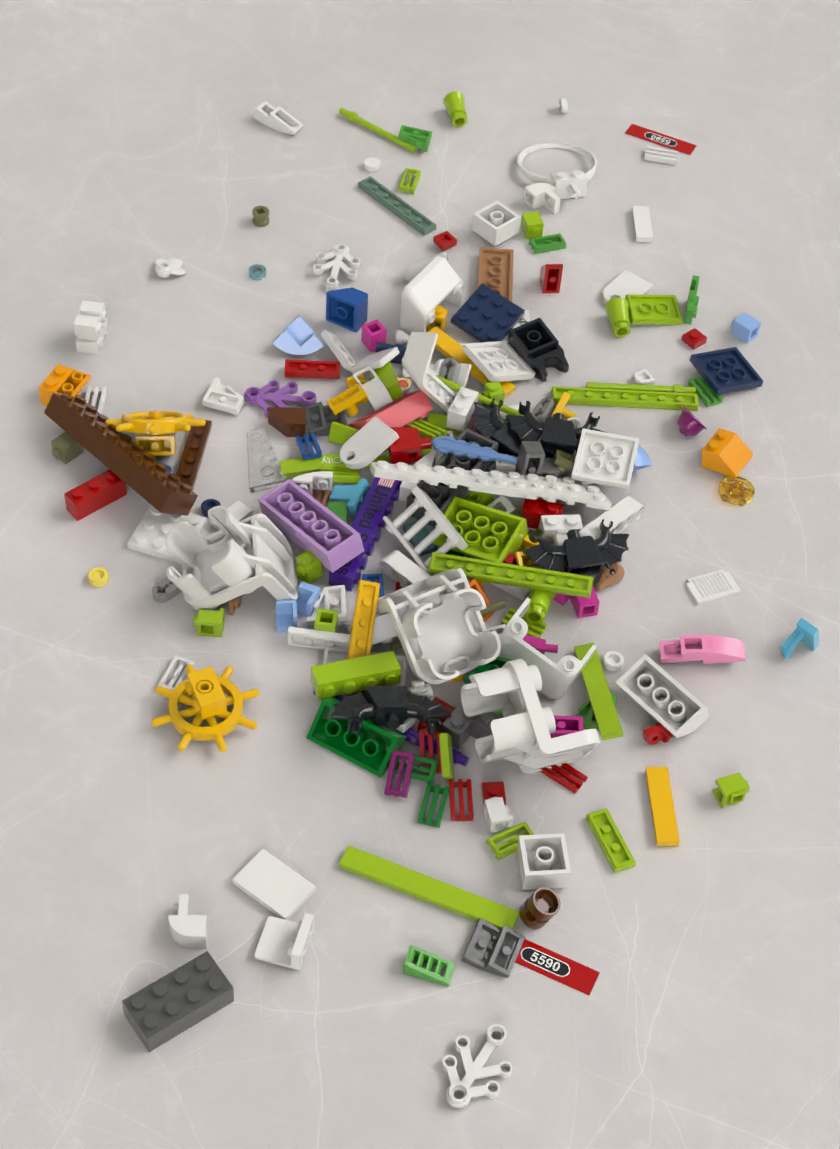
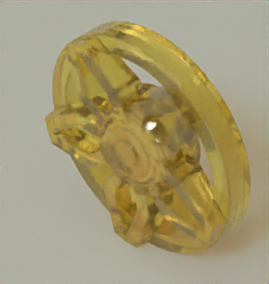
[718,476,755,506]

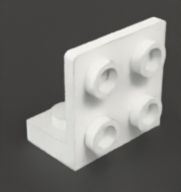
[254,913,314,971]

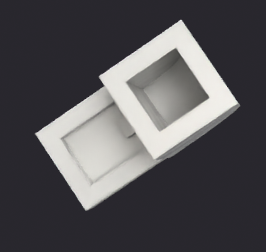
[523,183,561,214]
[168,894,208,948]

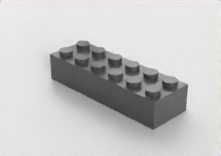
[406,428,499,528]

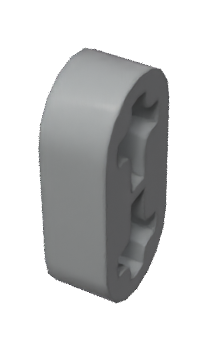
[439,357,460,391]
[532,397,556,423]
[152,572,183,603]

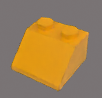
[702,428,753,478]

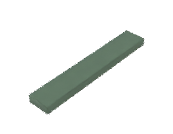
[358,176,436,236]

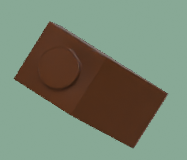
[268,407,306,437]

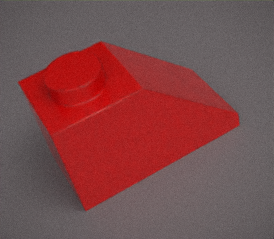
[539,264,563,294]

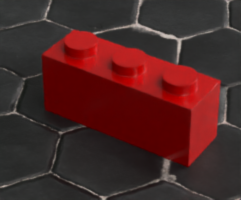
[64,470,127,521]

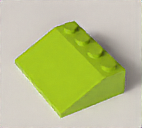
[432,496,528,563]

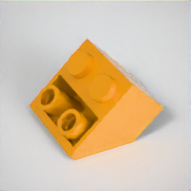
[39,364,91,405]

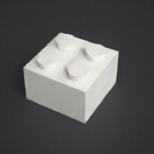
[472,200,521,246]
[516,833,571,890]

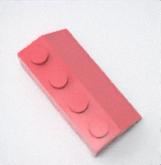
[349,390,433,430]

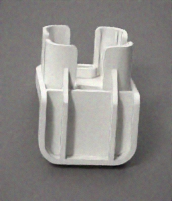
[165,506,298,611]
[377,568,501,684]
[460,658,601,774]

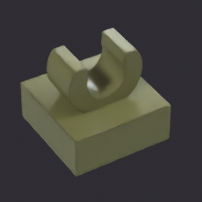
[554,449,575,475]

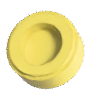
[88,567,109,587]

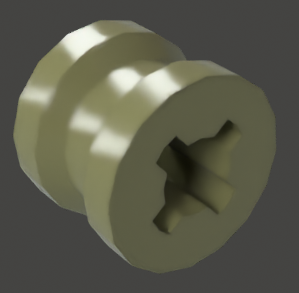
[252,206,269,227]

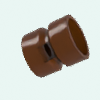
[519,887,561,929]

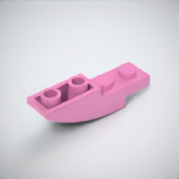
[659,635,746,664]

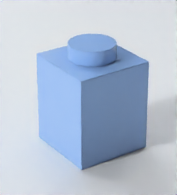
[731,312,761,343]

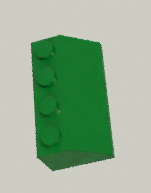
[306,697,406,777]

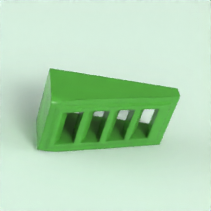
[403,945,456,986]

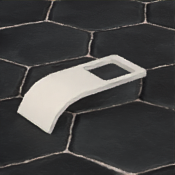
[353,365,393,411]

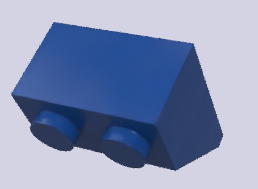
[326,287,368,333]

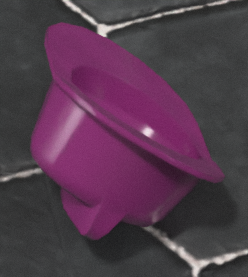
[677,405,707,436]

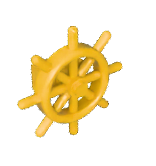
[105,410,206,456]
[151,664,260,752]

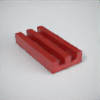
[419,730,442,775]
[540,763,588,794]
[449,779,474,821]

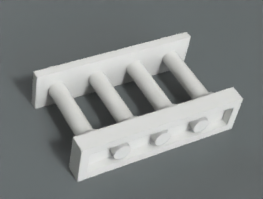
[383,486,469,576]

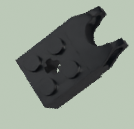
[508,318,569,382]

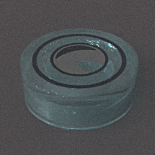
[249,264,266,280]

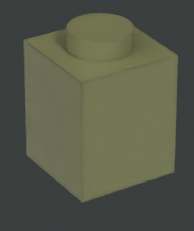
[51,432,84,464]

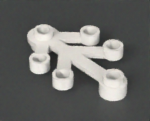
[313,244,360,292]
[442,1024,513,1108]

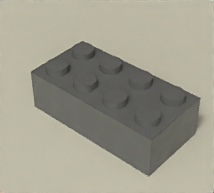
[122,951,234,1052]

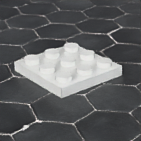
[462,341,536,382]
[571,428,639,490]
[127,505,207,564]

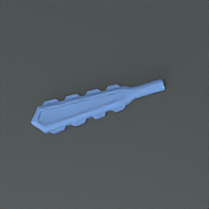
[431,436,518,465]

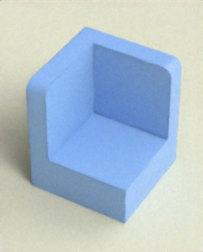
[296,581,321,617]
[275,600,298,633]

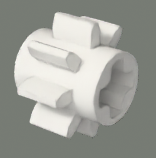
[407,680,433,699]

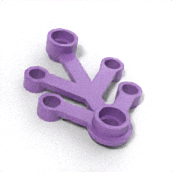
[244,380,316,418]

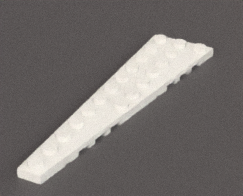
[370,461,611,510]

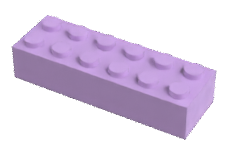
[258,479,364,573]

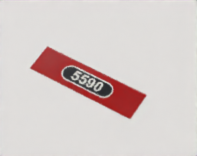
[625,124,697,155]
[515,939,600,996]

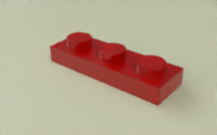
[284,359,340,379]

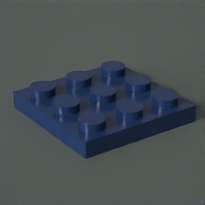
[451,284,525,342]
[689,347,763,395]

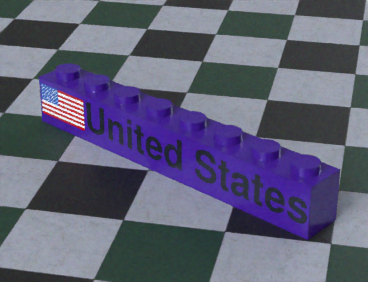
[329,477,402,592]

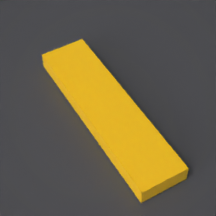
[347,580,380,659]
[645,767,680,846]

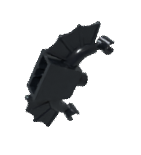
[472,398,554,458]
[506,401,608,455]
[522,519,629,575]
[330,686,451,736]

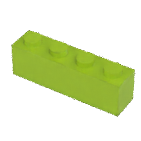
[311,651,401,699]

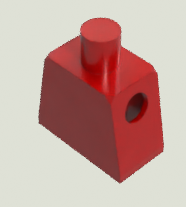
[388,427,432,464]

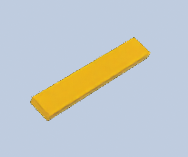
[428,326,516,399]

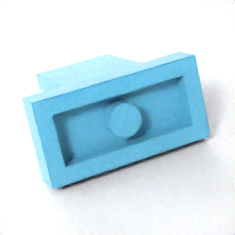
[329,479,370,520]
[781,618,819,659]

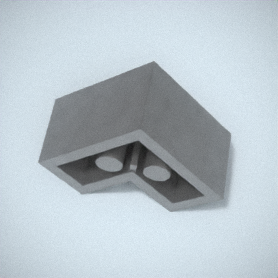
[515,441,560,478]
[442,703,502,750]

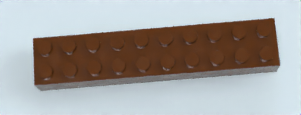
[44,393,198,516]

